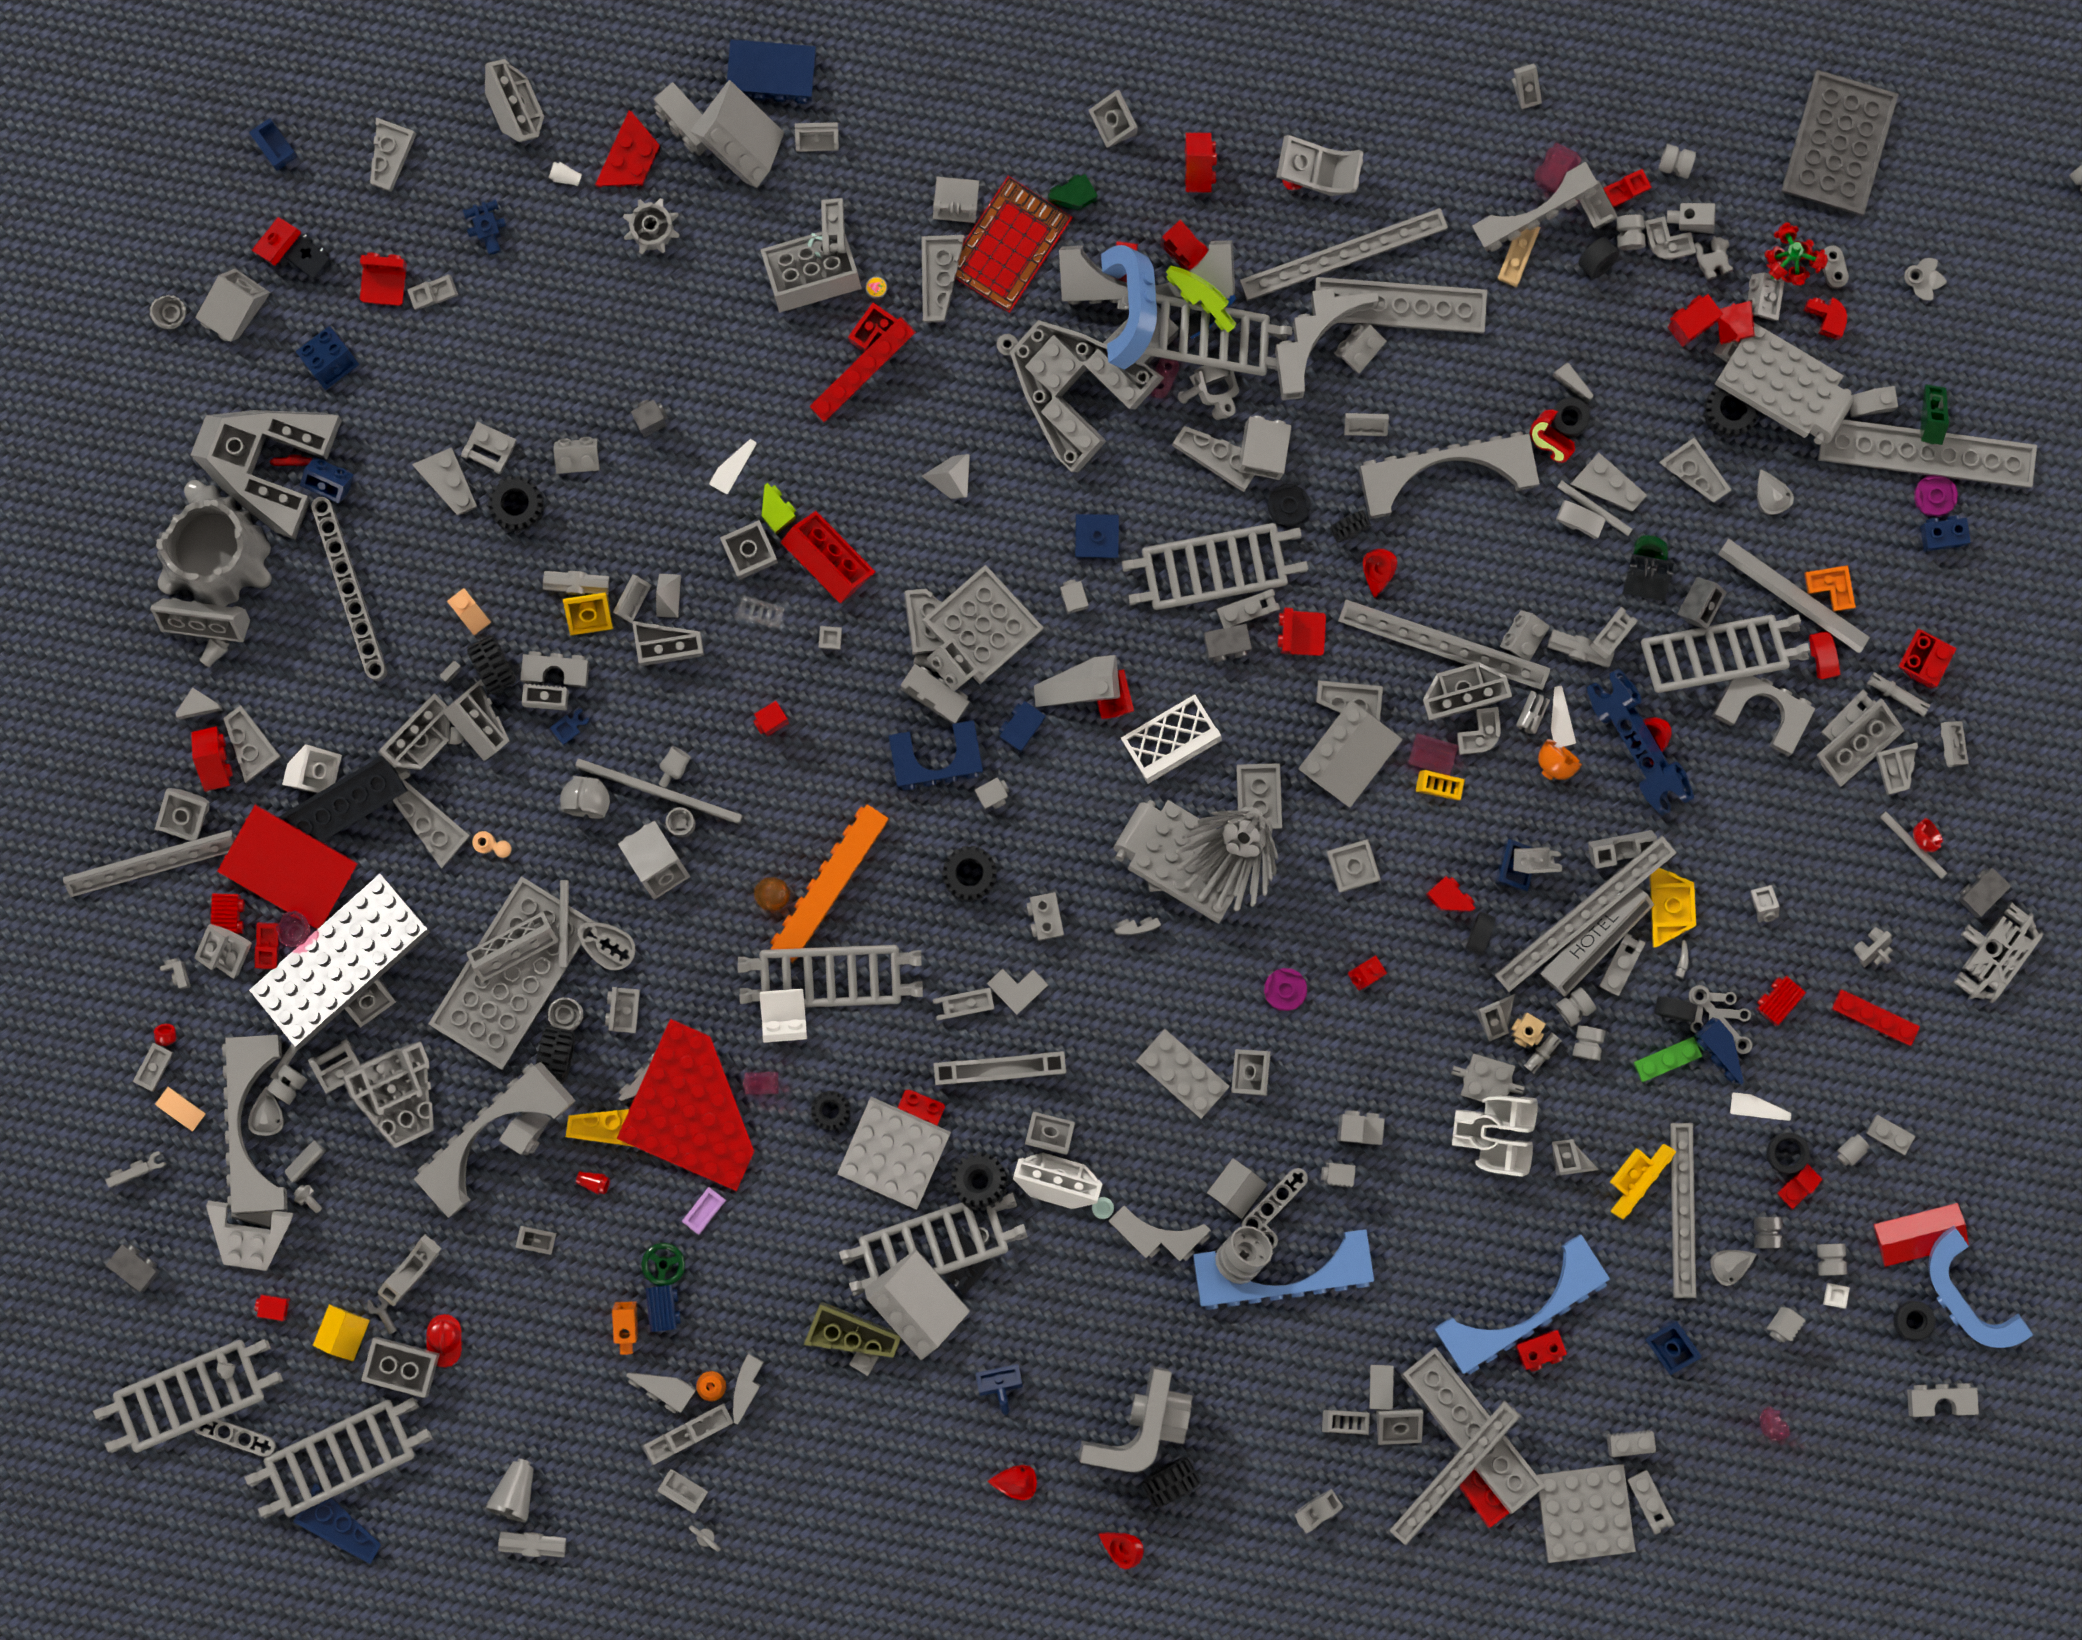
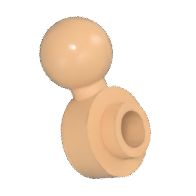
[472,831,512,858]

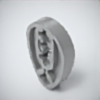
[576,922,635,970]

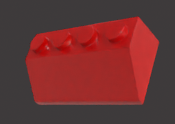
[781,511,876,604]

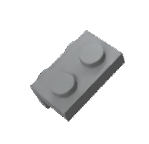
[1334,323,1386,374]
[554,437,600,474]
[1500,610,1550,661]
[605,987,640,1033]

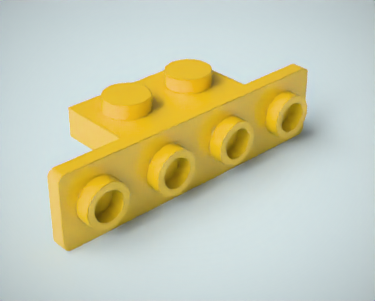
[1610,1144,1676,1219]

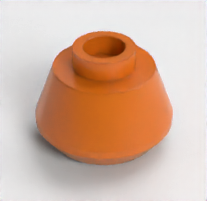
[696,1371,726,1401]

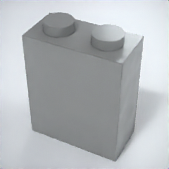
[1238,416,1291,480]

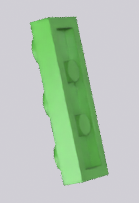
[1633,1037,1702,1082]

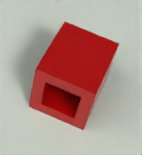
[255,1295,290,1321]

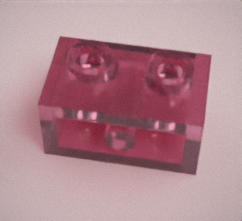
[1534,142,1582,194]

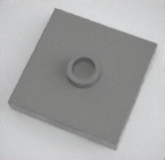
[1326,839,1381,893]

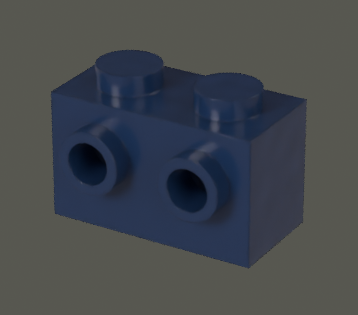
[300,457,354,503]
[1920,515,1971,552]

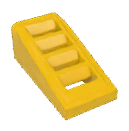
[1416,770,1465,801]

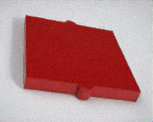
[1718,301,1755,345]

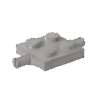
[1451,1053,1524,1101]

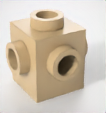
[1511,1013,1546,1048]

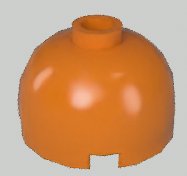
[1538,739,1582,780]

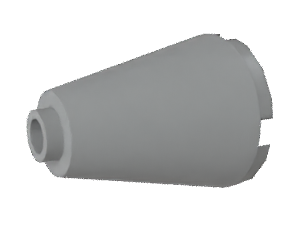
[485,1459,534,1523]

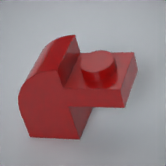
[1803,297,1847,340]

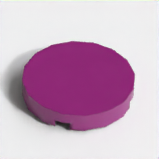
[1914,475,1958,518]
[1264,968,1307,1011]

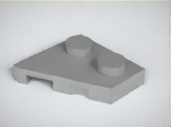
[1876,743,1918,795]

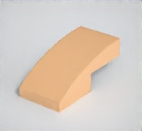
[155,1087,206,1131]

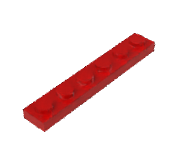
[809,317,916,422]

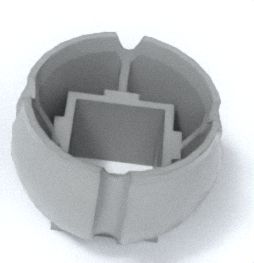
[560,776,610,819]

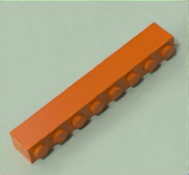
[770,804,889,964]

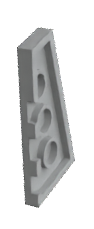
[921,235,965,323]
[393,780,470,869]

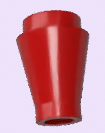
[576,1171,610,1195]

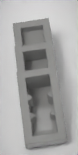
[642,1403,733,1465]

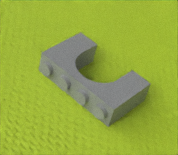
[1712,669,1815,756]

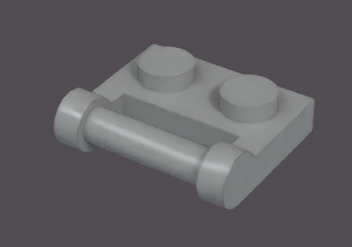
[461,422,517,474]
[308,1039,360,1094]

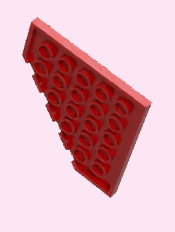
[616,1018,754,1191]

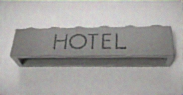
[1541,886,1654,997]

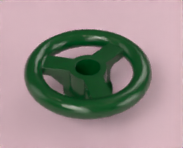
[641,1243,685,1286]

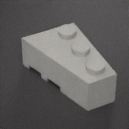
[632,621,705,666]
[901,664,969,724]
[442,680,509,761]
[499,1111,551,1156]

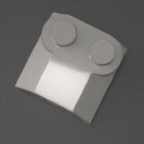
[155,788,209,841]

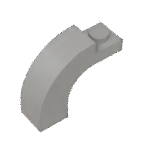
[377,1235,442,1306]

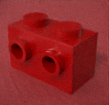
[1515,1329,1567,1372]

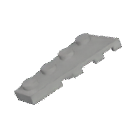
[1172,426,1255,492]

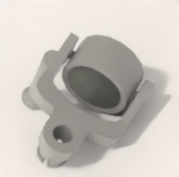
[1178,366,1239,420]

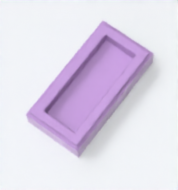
[682,1187,726,1235]

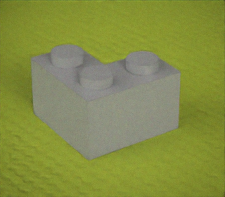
[1337,1110,1384,1145]

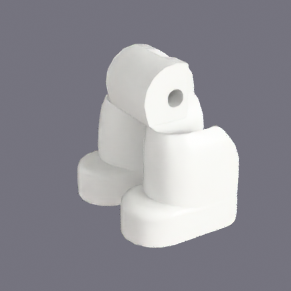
[1452,1095,1538,1176]

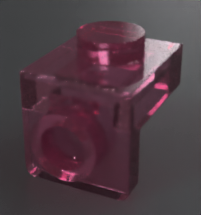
[743,1072,779,1095]

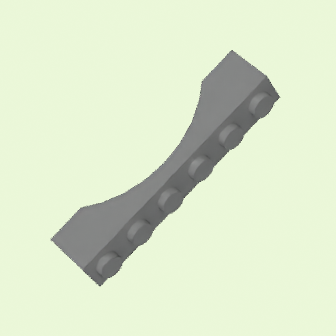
[1472,162,1599,252]
[934,1051,1066,1086]

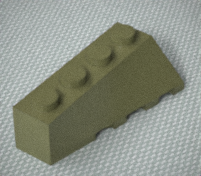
[804,1302,901,1357]

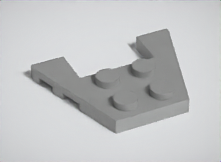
[206,1201,293,1271]

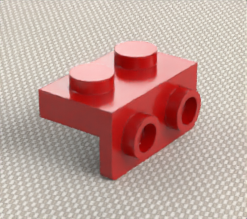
[1097,670,1134,719]

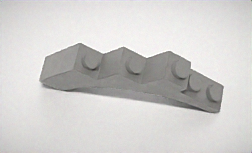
[1275,287,1379,400]

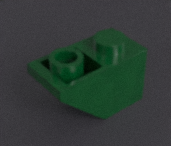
[1048,174,1098,211]

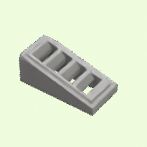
[1552,363,1593,403]
[1322,1410,1370,1435]

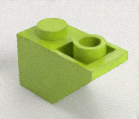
[762,483,796,535]

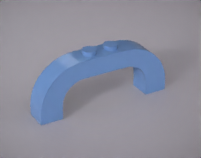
[1101,245,1157,370]
[1928,1226,2033,1348]

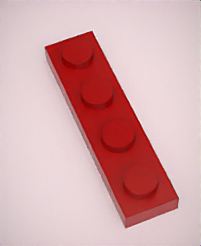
[1831,989,1920,1046]

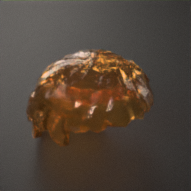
[754,877,790,911]

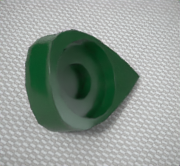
[1633,535,1668,560]

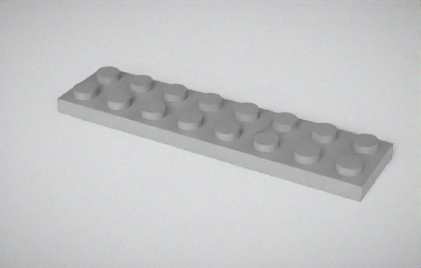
[1315,277,1487,334]
[1401,1347,1545,1514]

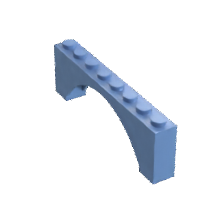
[1193,1229,1374,1310]
[1433,1235,1610,1375]

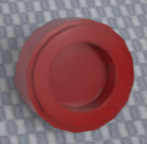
[154,1024,176,1046]

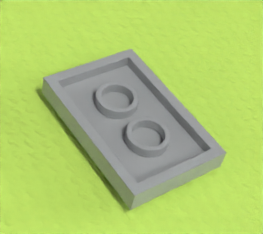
[1236,764,1282,829]

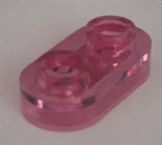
[1150,358,1179,398]

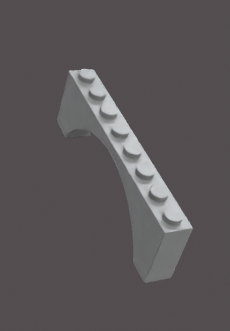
[1059,240,1235,304]
[1359,432,1539,519]
[222,1035,288,1214]
[414,1062,576,1218]

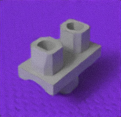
[1854,927,1893,968]

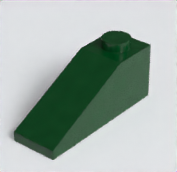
[1920,384,1949,445]

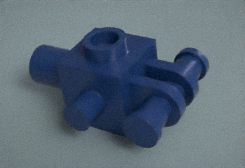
[463,199,506,255]

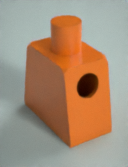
[612,1301,638,1355]

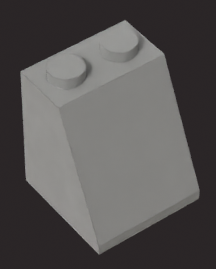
[195,269,270,342]
[618,821,691,900]

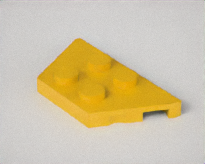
[1649,867,1696,948]

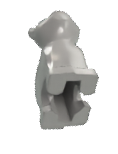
[1694,236,1733,281]

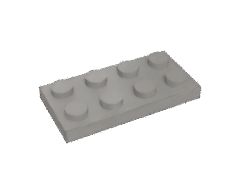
[1136,1029,1230,1119]

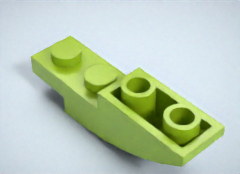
[1166,266,1237,332]

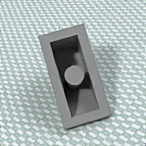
[1850,386,1898,418]

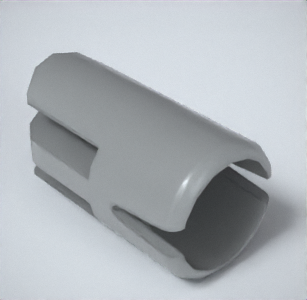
[1516,691,1550,734]

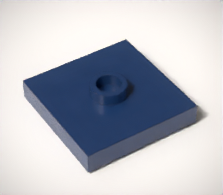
[1075,514,1119,559]

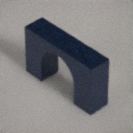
[889,720,983,791]

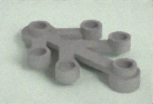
[1688,985,1752,1054]

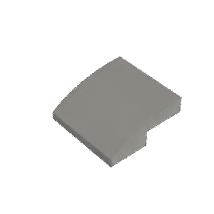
[195,924,252,979]

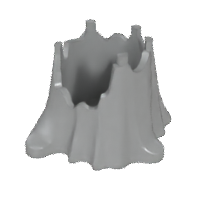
[156,480,272,607]

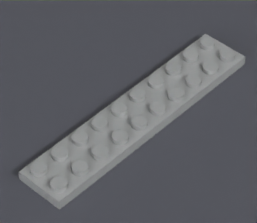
[1818,420,2037,488]

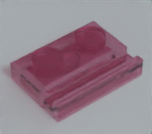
[1408,733,1458,776]

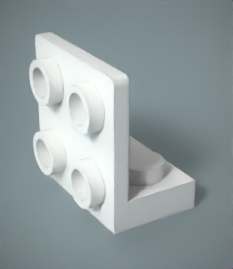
[760,989,807,1043]

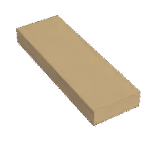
[1497,226,1540,287]

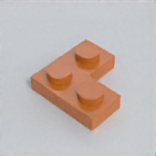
[1804,565,1856,612]

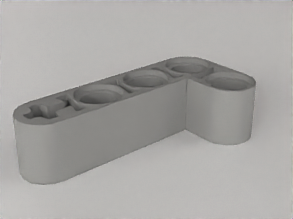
[1241,1168,1308,1249]

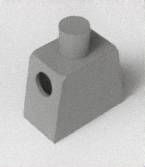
[1667,203,1716,234]

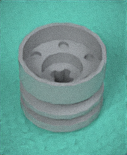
[1215,1226,1273,1284]

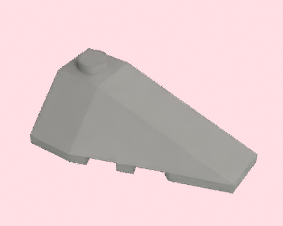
[1034,655,1120,707]

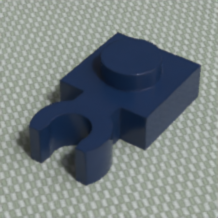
[550,709,590,746]

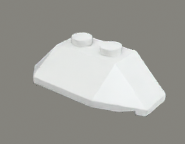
[1013,1153,1102,1209]

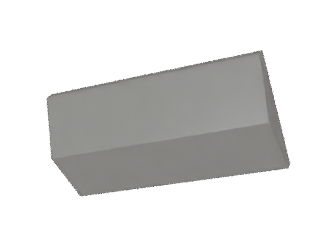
[1817,699,1905,787]

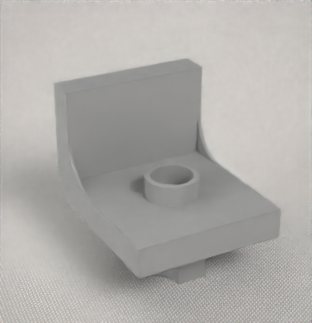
[1078,1366,1192,1472]

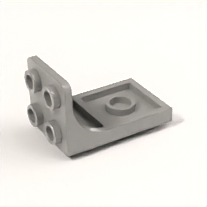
[1277,135,1363,196]

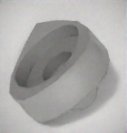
[1757,469,1794,515]
[248,1087,285,1136]
[1710,1250,1756,1286]

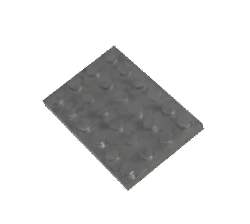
[1781,70,1898,216]

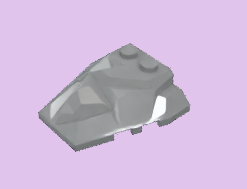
[342,1042,434,1148]

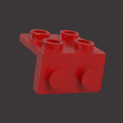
[360,252,407,306]
[1277,608,1326,656]
[897,1089,945,1126]

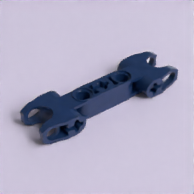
[1587,669,1694,816]

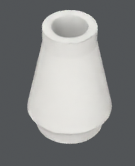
[549,162,582,186]

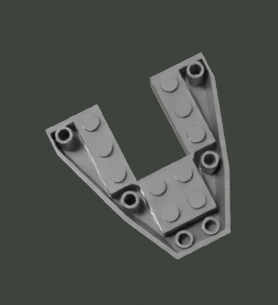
[1010,320,1164,472]
[191,410,342,540]

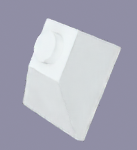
[282,745,342,794]

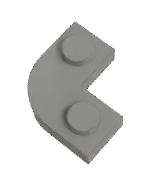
[1644,216,1696,260]
[1457,707,1501,755]

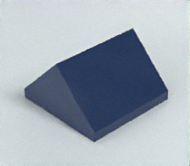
[1495,839,1533,891]
[1645,1320,1702,1375]

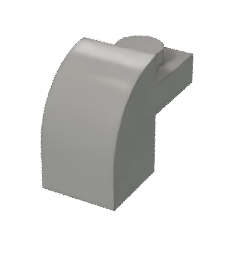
[1295,1489,1343,1534]

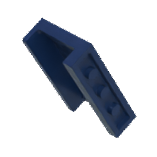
[727,39,817,104]

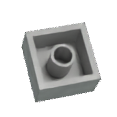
[720,520,778,580]

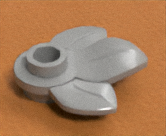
[1904,258,1947,301]

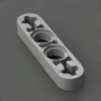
[194,1415,276,1457]

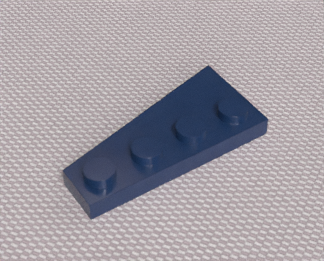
[293,1483,382,1564]

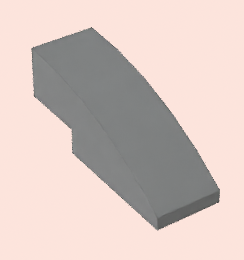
[733,1353,764,1425]

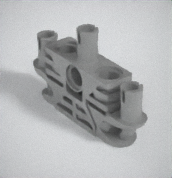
[1953,903,2043,1003]

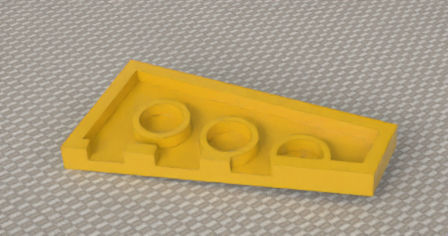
[565,1109,634,1147]

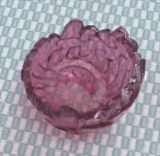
[276,911,311,947]
[1760,1406,1790,1441]

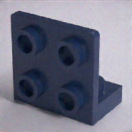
[296,326,360,390]

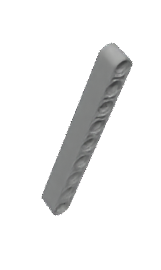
[312,497,387,681]

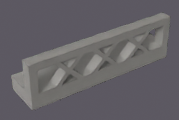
[466,912,559,982]

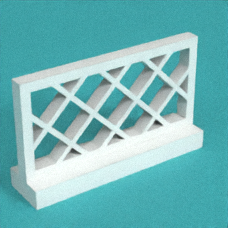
[1121,694,1222,784]

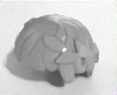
[150,295,186,329]
[548,997,583,1031]

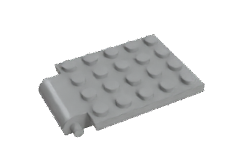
[1715,323,1854,445]
[1113,800,1254,924]

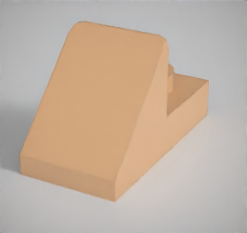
[447,588,491,636]

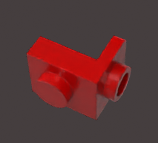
[1348,955,1387,991]

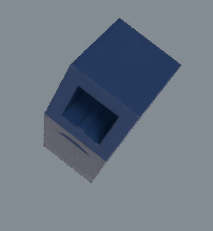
[1694,1017,1744,1085]

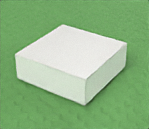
[1823,1283,1850,1309]

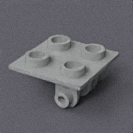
[933,177,979,223]

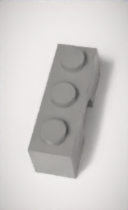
[521,651,590,688]
[1588,830,1657,869]
[1907,1383,1979,1417]

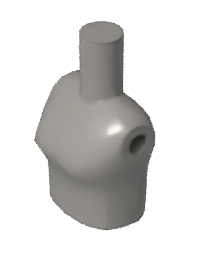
[659,746,691,788]

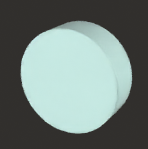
[1092,1197,1114,1219]

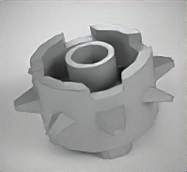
[623,198,679,254]

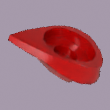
[1363,548,1397,598]
[1639,717,1672,765]
[987,1464,1037,1500]
[1098,1532,1144,1569]

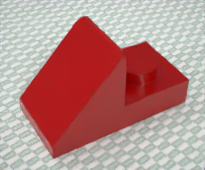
[1776,1163,1822,1209]

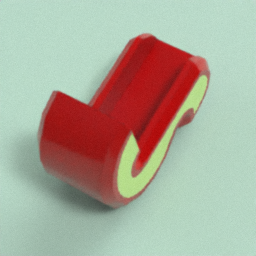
[1529,409,1575,463]

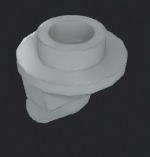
[294,1185,322,1213]

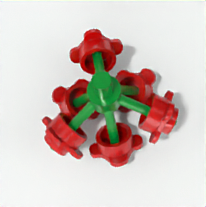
[1765,222,1828,285]

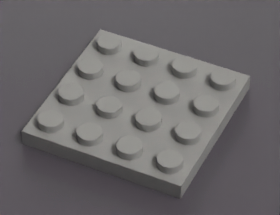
[922,565,1044,685]
[838,1097,951,1210]
[1537,1464,1635,1563]

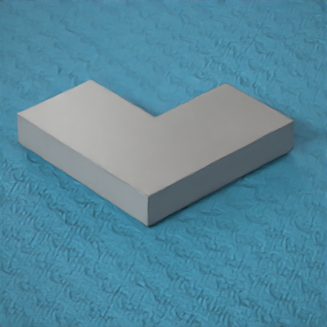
[987,969,1048,1015]

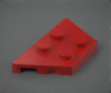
[595,111,660,187]

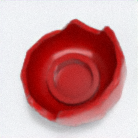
[1913,818,1943,852]

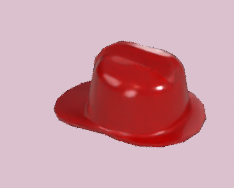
[426,1314,462,1367]

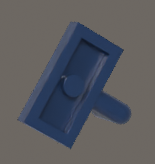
[975,1364,1023,1415]

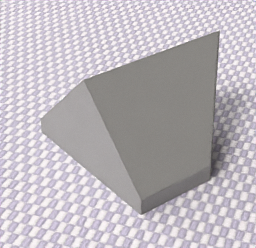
[922,454,970,499]
[1476,994,1515,1042]
[1552,1139,1599,1175]

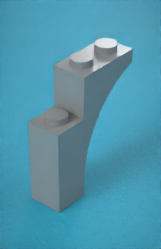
[1108,1205,1211,1261]

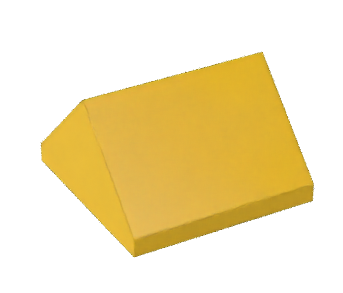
[563,592,613,636]
[313,1304,370,1361]

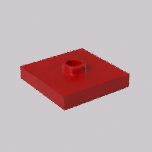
[252,217,301,266]

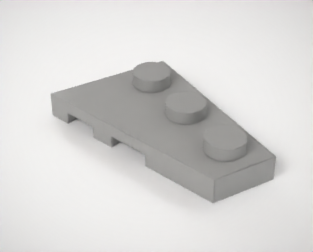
[412,447,477,516]
[1570,453,1647,512]
[1316,680,1383,721]
[223,705,281,784]

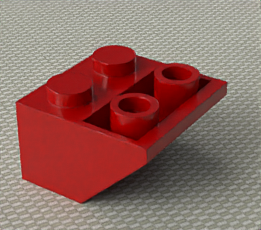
[1898,628,1957,689]

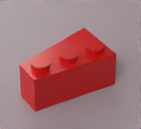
[1160,219,1209,271]

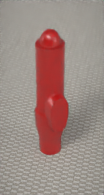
[269,454,312,466]

